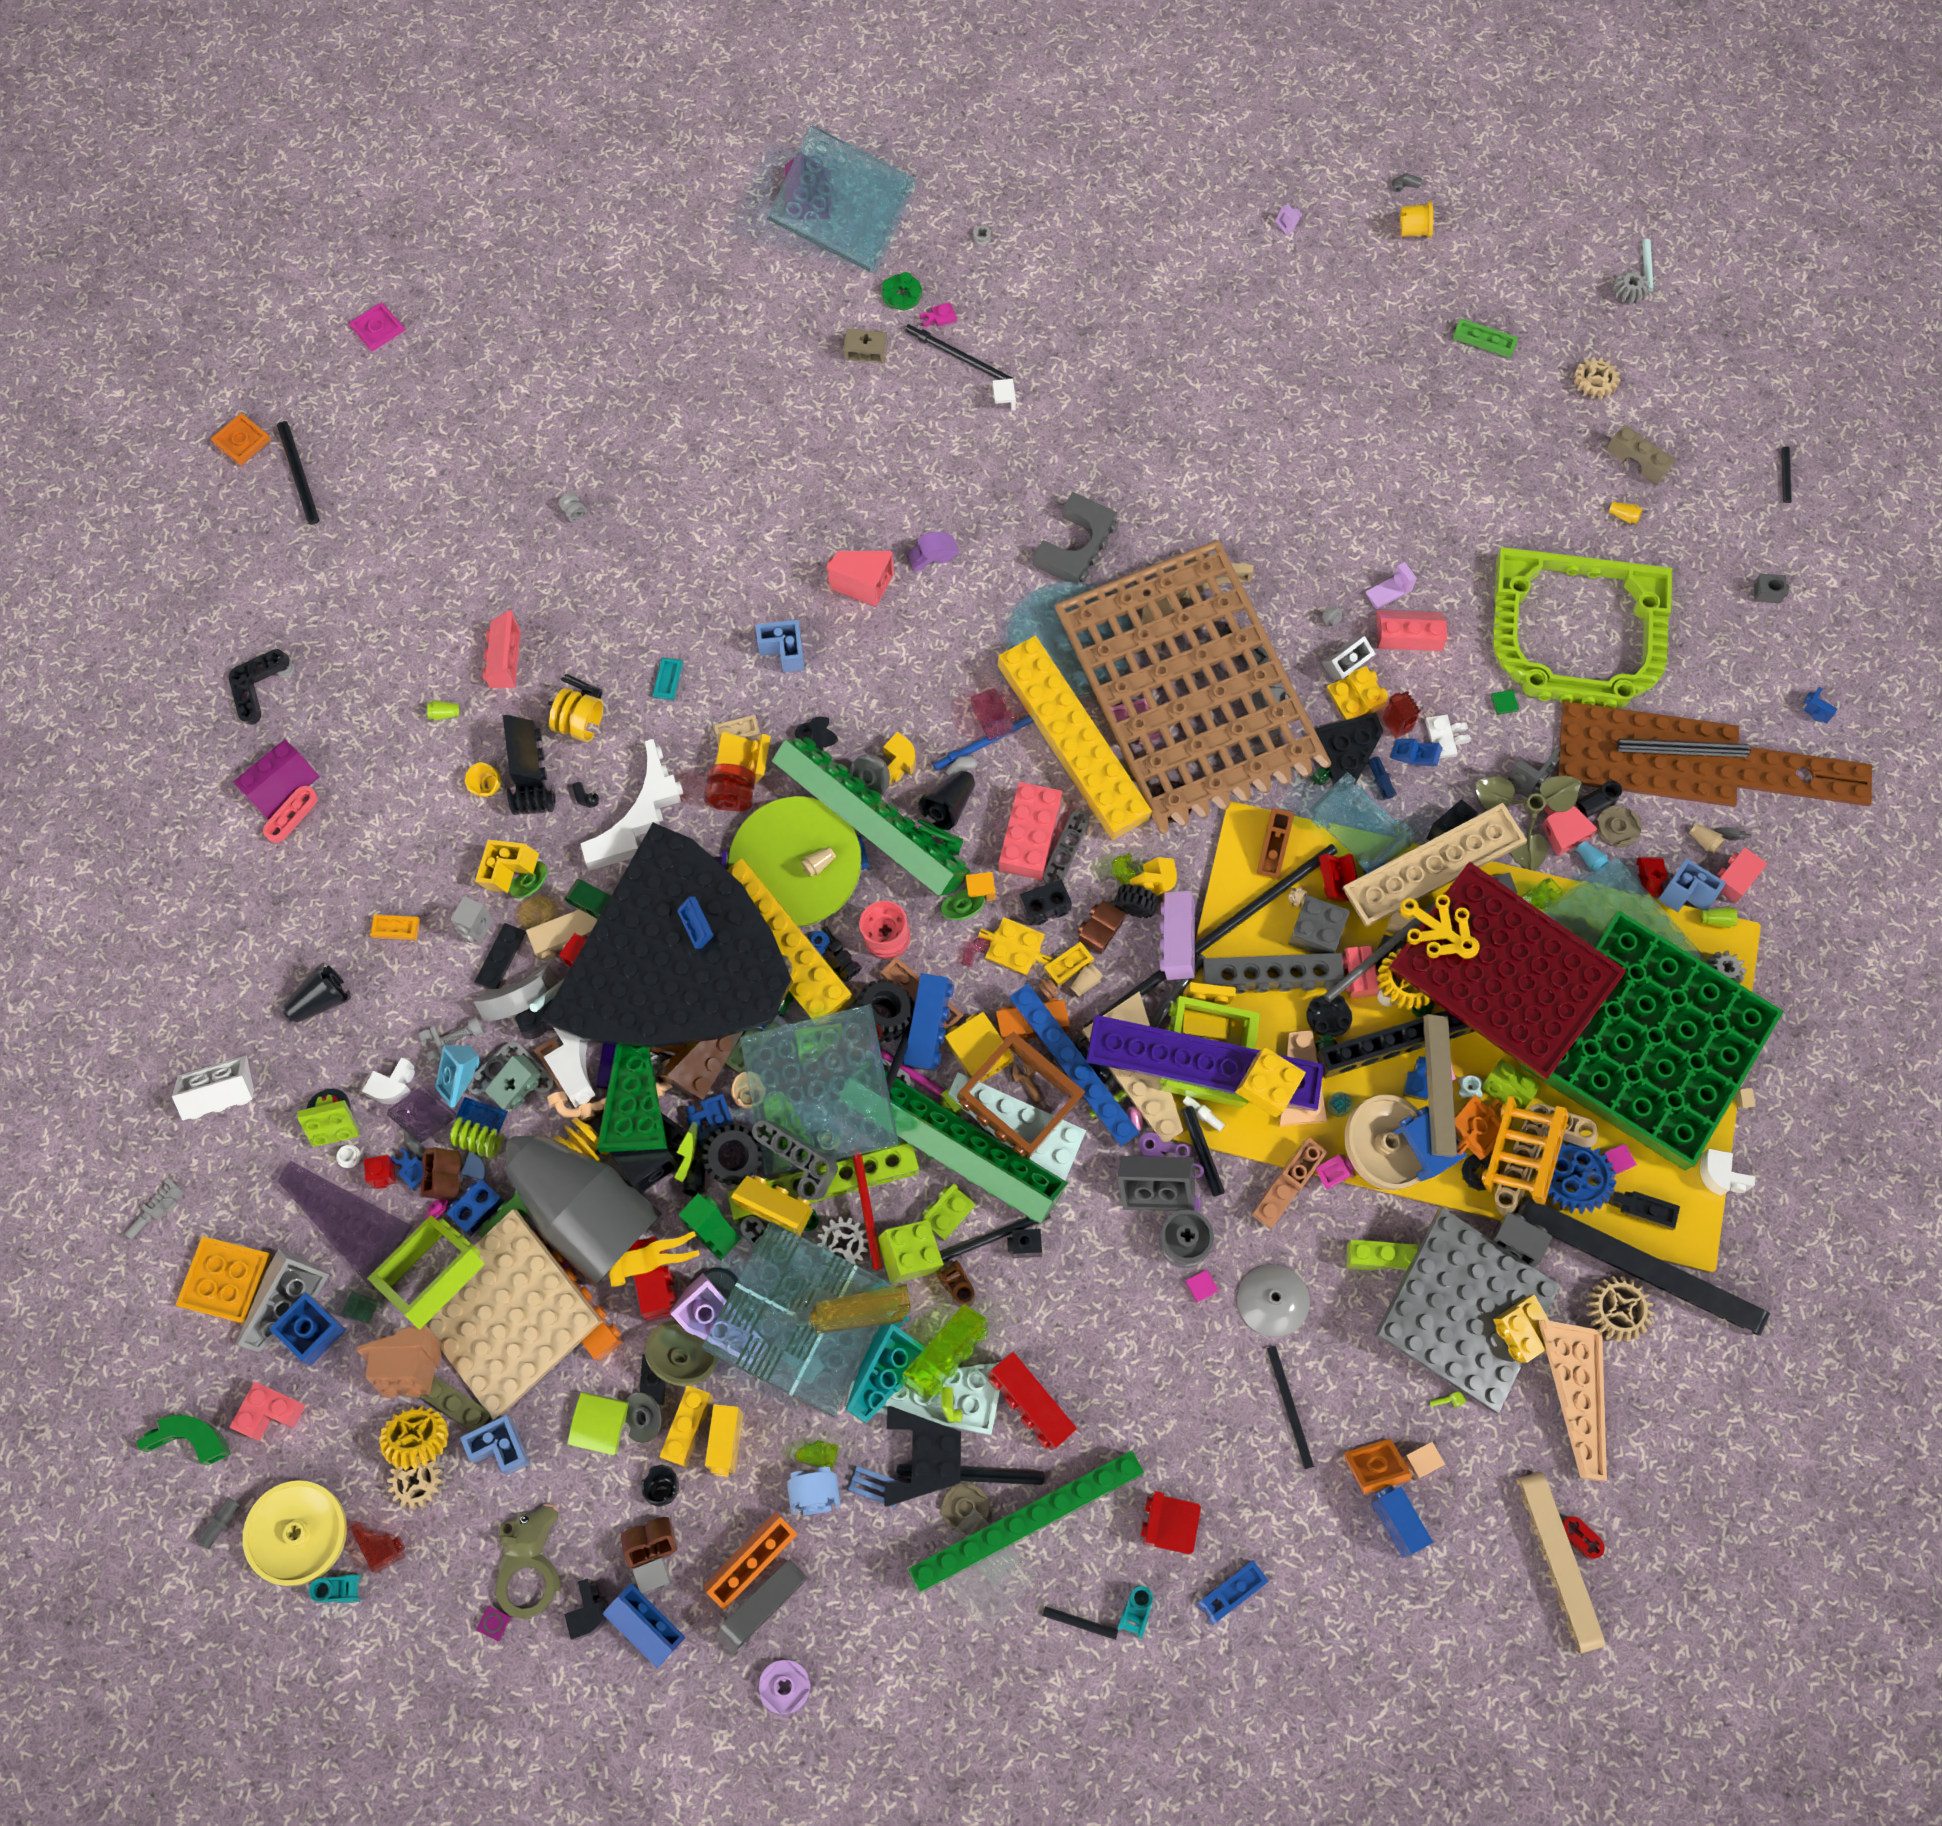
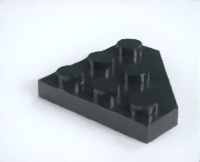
[1315,712,1383,790]

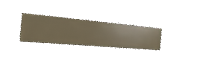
[1423,1014,1457,1157]

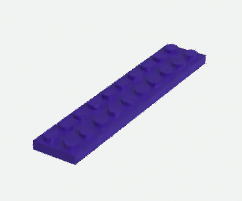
[1086,1015,1324,1111]

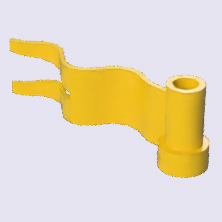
[608,1231,700,1287]

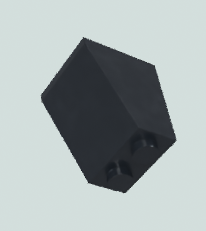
[610,1149,679,1194]

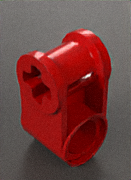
[1636,857,1668,897]

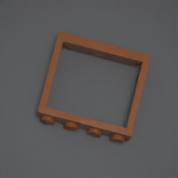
[957,1031,1085,1160]

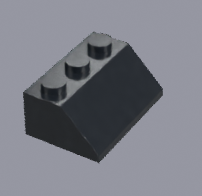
[502,715,548,792]

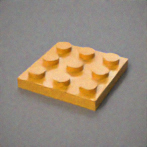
[175,1236,272,1324]

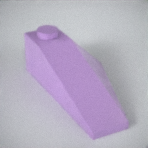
[670,1273,768,1365]

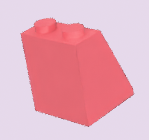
[826,551,894,607]

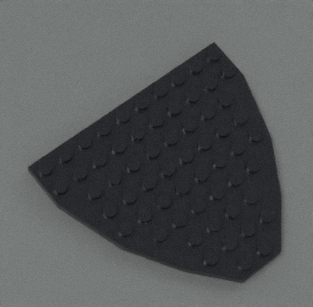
[542,822,793,1048]

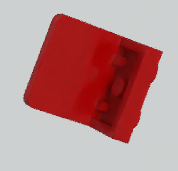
[1140,1491,1201,1555]

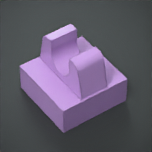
[1275,204,1302,235]

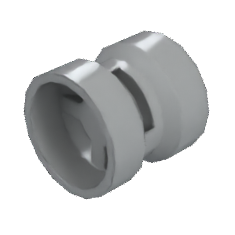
[558,492,587,522]

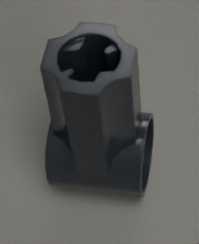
[1576,780,1622,818]

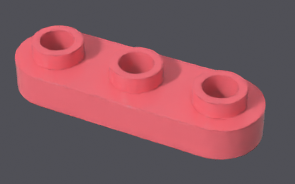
[263,786,318,843]

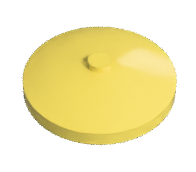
[243,1481,347,1586]

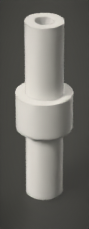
[1183,1096,1225,1132]

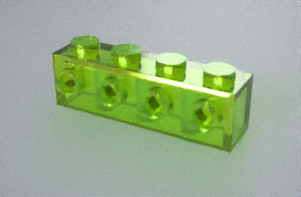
[903,1304,988,1402]

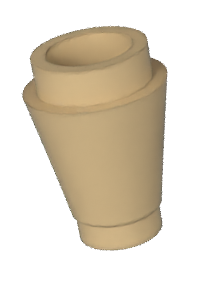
[1689,823,1725,854]
[801,846,836,877]
[1069,963,1103,997]

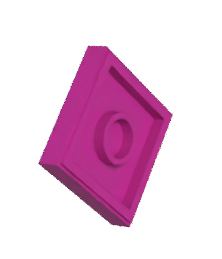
[348,302,405,352]

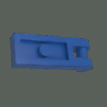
[1197,1560,1269,1625]

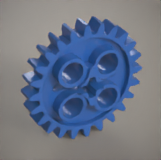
[1536,1142,1616,1214]

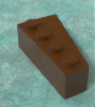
[655,1032,743,1100]

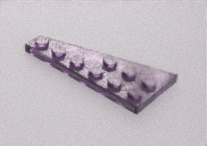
[277,1160,412,1290]

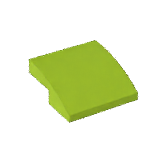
[674,1121,698,1182]
[567,1392,629,1455]

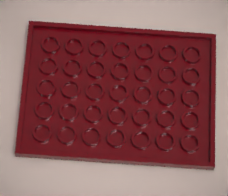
[1388,861,1627,1081]

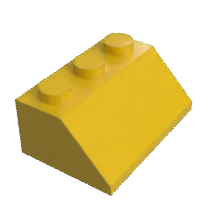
[731,1175,813,1237]

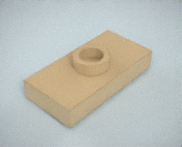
[713,715,761,746]

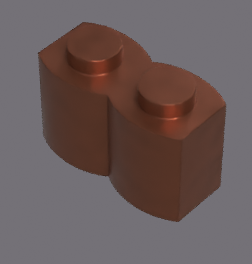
[1077,900,1126,955]
[421,1147,462,1200]
[621,1517,677,1568]

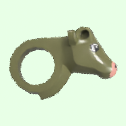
[496,1503,560,1620]

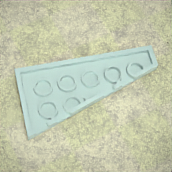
[948,1073,1086,1180]
[846,1362,1000,1436]

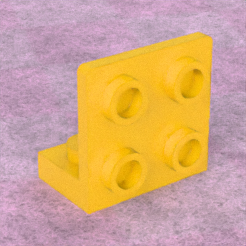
[714,732,771,784]
[1182,982,1236,1040]

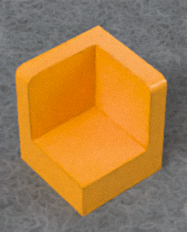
[966,872,995,901]

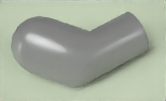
[946,756,978,777]

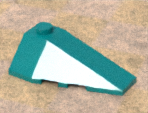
[845,1323,929,1423]

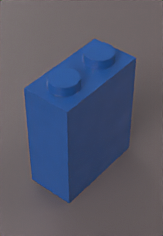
[1371,1485,1434,1558]

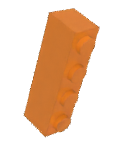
[703,1511,797,1610]

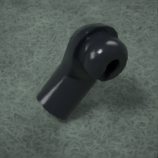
[572,782,599,808]

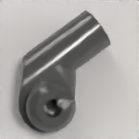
[1392,173,1422,192]
[404,1126,426,1160]

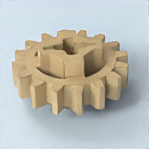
[1574,357,1621,400]
[387,1460,444,1510]

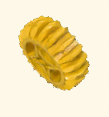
[1377,948,1431,1010]
[379,1405,449,1471]

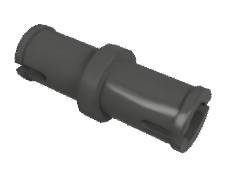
[196,1497,241,1550]

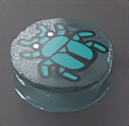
[1328,1092,1352,1117]

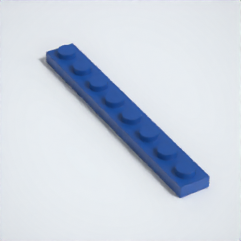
[1009,983,1140,1148]

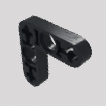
[229,649,290,725]

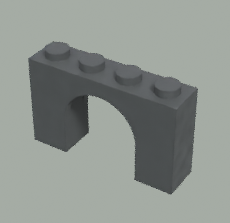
[1033,492,1119,587]

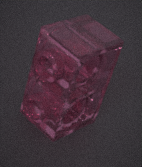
[971,688,1015,741]

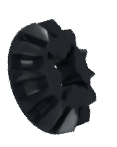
[1461,1154,1500,1191]

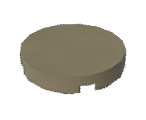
[1596,805,1642,848]
[941,1483,990,1534]

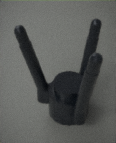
[548,674,603,705]

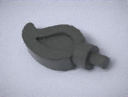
[1714,827,1751,841]

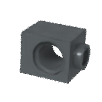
[1753,573,1789,603]

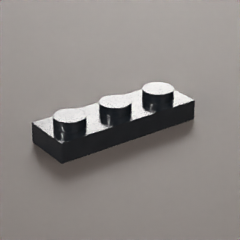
[474,923,526,989]

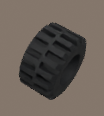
[851,979,914,1043]
[700,1124,763,1185]

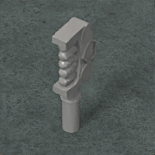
[125,1179,183,1240]

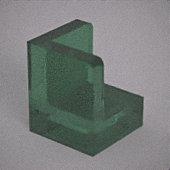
[342,1291,384,1324]

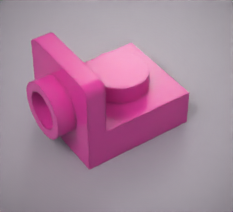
[1315,1154,1356,1189]

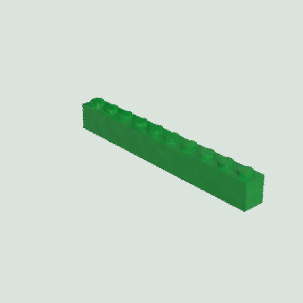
[908,1450,1144,1595]

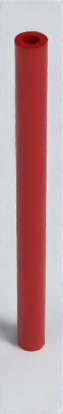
[852,1150,883,1270]

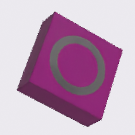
[476,1606,512,1641]

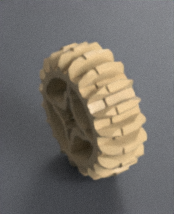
[1586,1276,1654,1343]

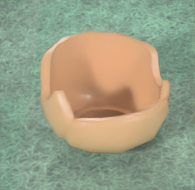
[731,1071,767,1110]

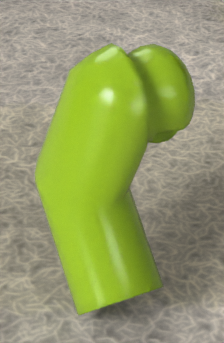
[941,1386,962,1424]

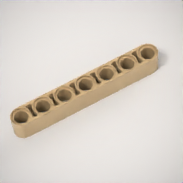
[1516,1471,1605,1654]

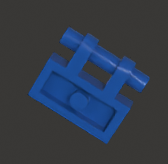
[685,1094,734,1150]

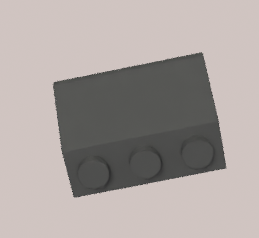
[1118,1156,1195,1211]

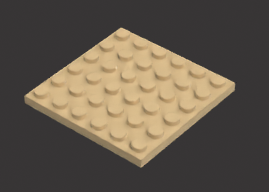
[426,1210,603,1420]

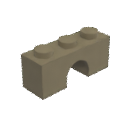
[1607,424,1676,485]

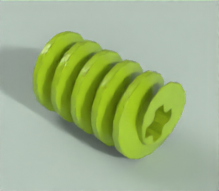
[450,1117,504,1159]

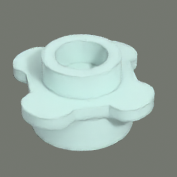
[1458,1076,1483,1099]

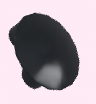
[1306,995,1352,1038]

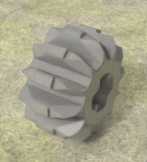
[1613,269,1649,305]
[1706,950,1746,984]

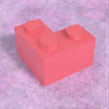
[229,1381,305,1441]

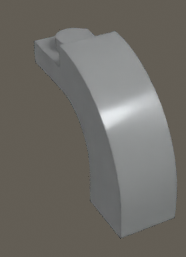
[474,964,558,1021]

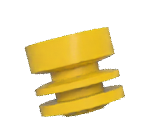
[549,687,603,742]
[552,1117,610,1162]

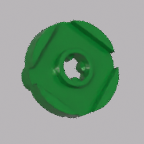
[882,272,922,311]

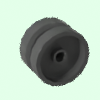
[1158,1210,1214,1268]

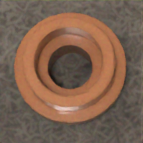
[1038,978,1059,999]

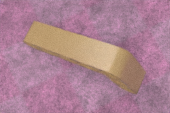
[1495,1104,1597,1216]

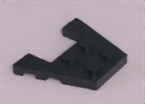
[884,1406,961,1507]

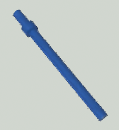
[932,715,1034,771]

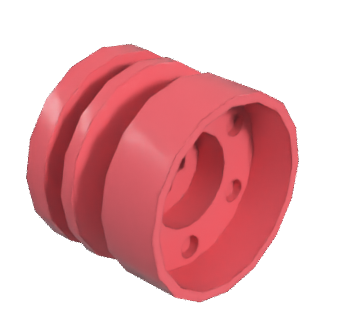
[859,900,911,960]

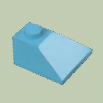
[435,1045,479,1107]

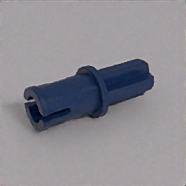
[1368,756,1397,800]

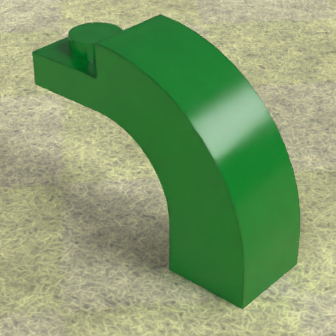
[136,1415,231,1466]

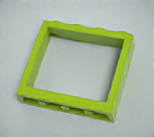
[1159,996,1260,1108]
[367,1215,485,1330]

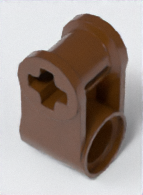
[936,1260,975,1309]

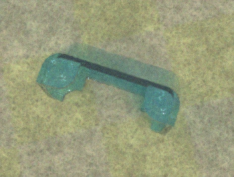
[1309,772,1415,872]

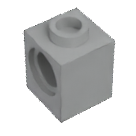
[631,1558,672,1595]

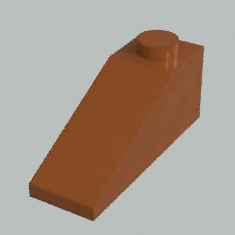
[1257,806,1295,879]

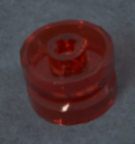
[703,763,756,812]

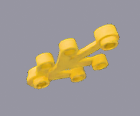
[1399,894,1479,959]

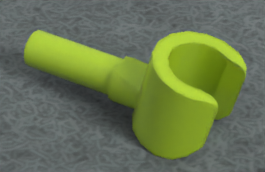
[1429,1392,1466,1408]

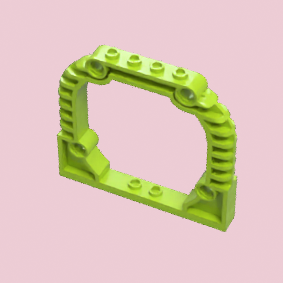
[1493,547,1672,708]

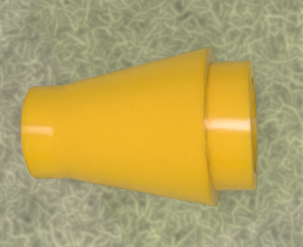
[1609,501,1643,525]

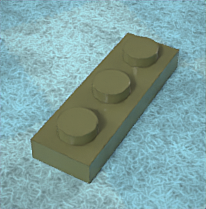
[420,1375,491,1431]

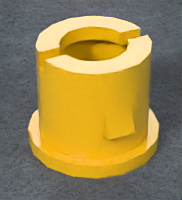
[1400,201,1433,238]

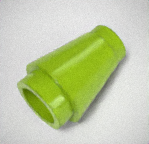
[427,700,459,721]
[1701,906,1737,928]

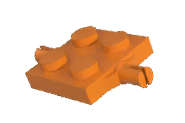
[1454,1095,1503,1160]

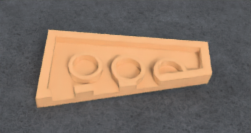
[1279,1030,1327,1127]

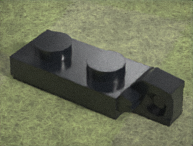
[1608,1191,1680,1231]

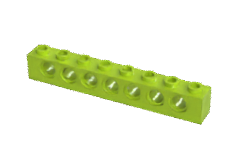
[727,1141,920,1224]

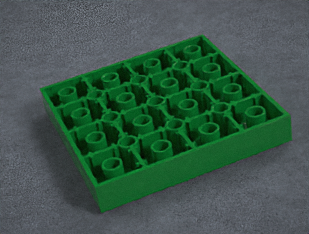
[1520,910,1784,1171]

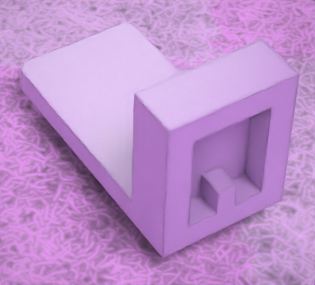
[1366,562,1417,609]

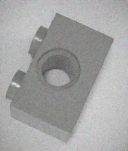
[1321,636,1375,680]
[450,896,493,943]

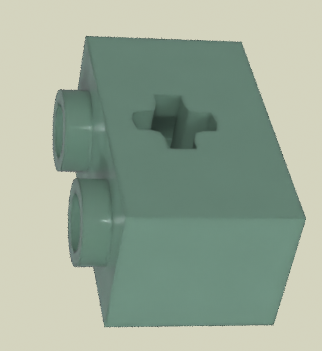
[485,1055,543,1110]

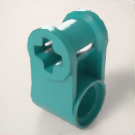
[309,1575,361,1603]
[1117,1586,1153,1639]

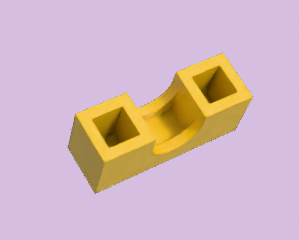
[659,1386,713,1468]

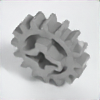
[817,1216,868,1269]

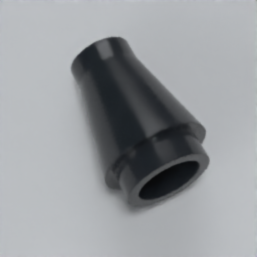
[681,1160,705,1197]

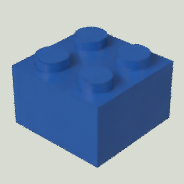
[269,1292,347,1366]

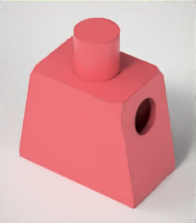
[1541,804,1597,856]

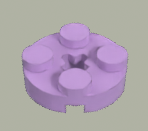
[759,1660,811,1714]

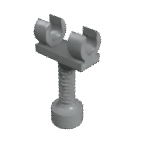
[418,1016,485,1064]

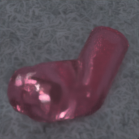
[962,937,989,967]

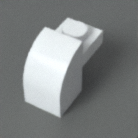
[362,1058,415,1104]
[1700,1149,1755,1196]

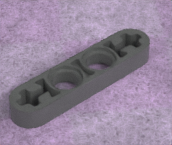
[1043,810,1089,885]

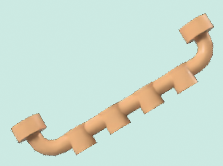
[547,1059,673,1121]

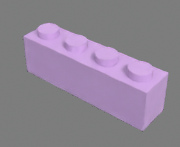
[1160,891,1195,980]

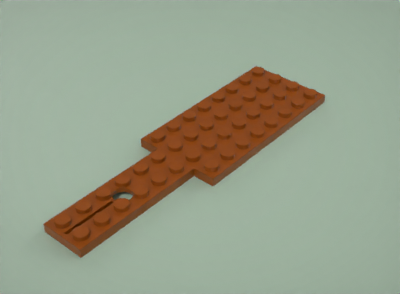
[1557,701,1872,807]

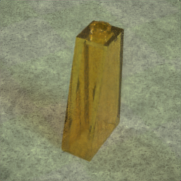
[809,1284,911,1334]

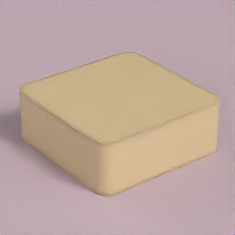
[1735,1088,1755,1109]

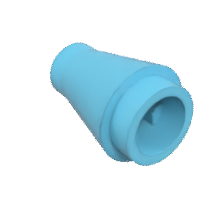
[1576,841,1610,874]

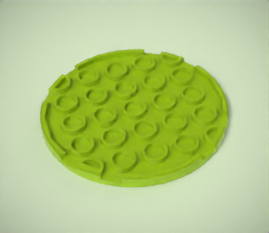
[728,796,862,927]

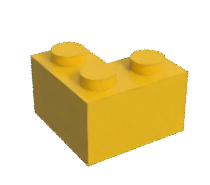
[475,840,539,893]

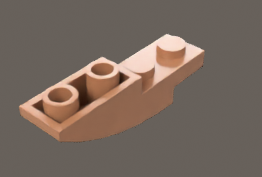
[1251,1137,1327,1229]

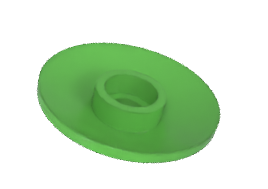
[509,861,548,898]
[941,889,985,920]

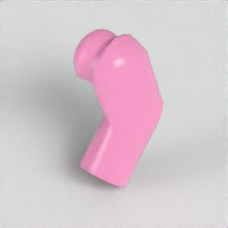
[1126,1106,1143,1131]

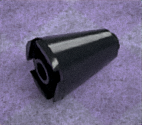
[918,771,975,831]
[283,962,351,1023]

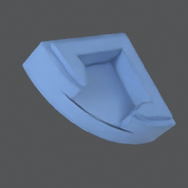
[461,1151,486,1181]

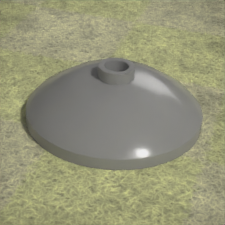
[1237,1264,1310,1337]

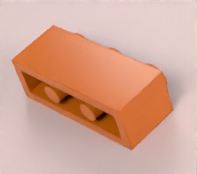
[996,998,1070,1041]

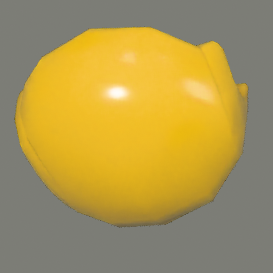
[464,762,502,797]

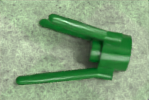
[918,819,964,856]

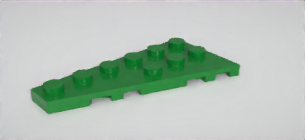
[597,1044,668,1152]

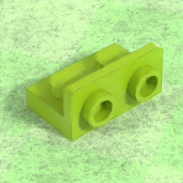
[923,1183,976,1241]

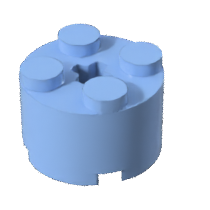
[787,1467,841,1515]

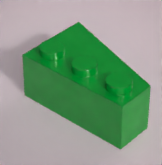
[678,1193,741,1260]

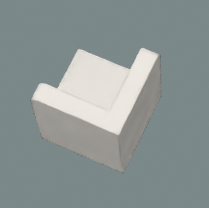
[992,379,1016,410]

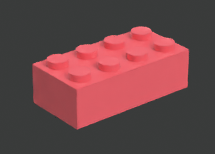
[999,782,1062,880]

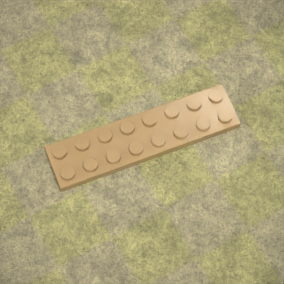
[1343,803,1527,927]

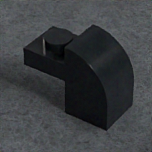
[564,1578,608,1640]

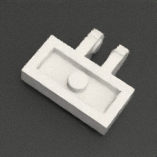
[1425,715,1471,759]

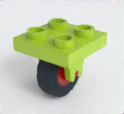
[297,1088,359,1147]

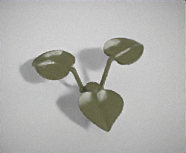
[1475,776,1581,871]

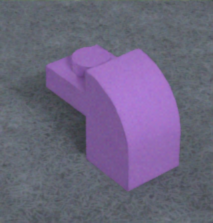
[907,532,959,571]

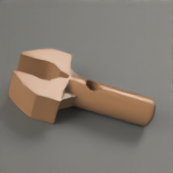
[1012,1061,1042,1104]

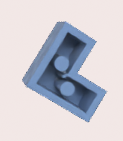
[755,620,805,672]
[1658,858,1726,912]
[460,1415,531,1475]

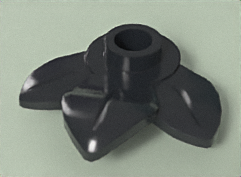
[795,717,838,751]

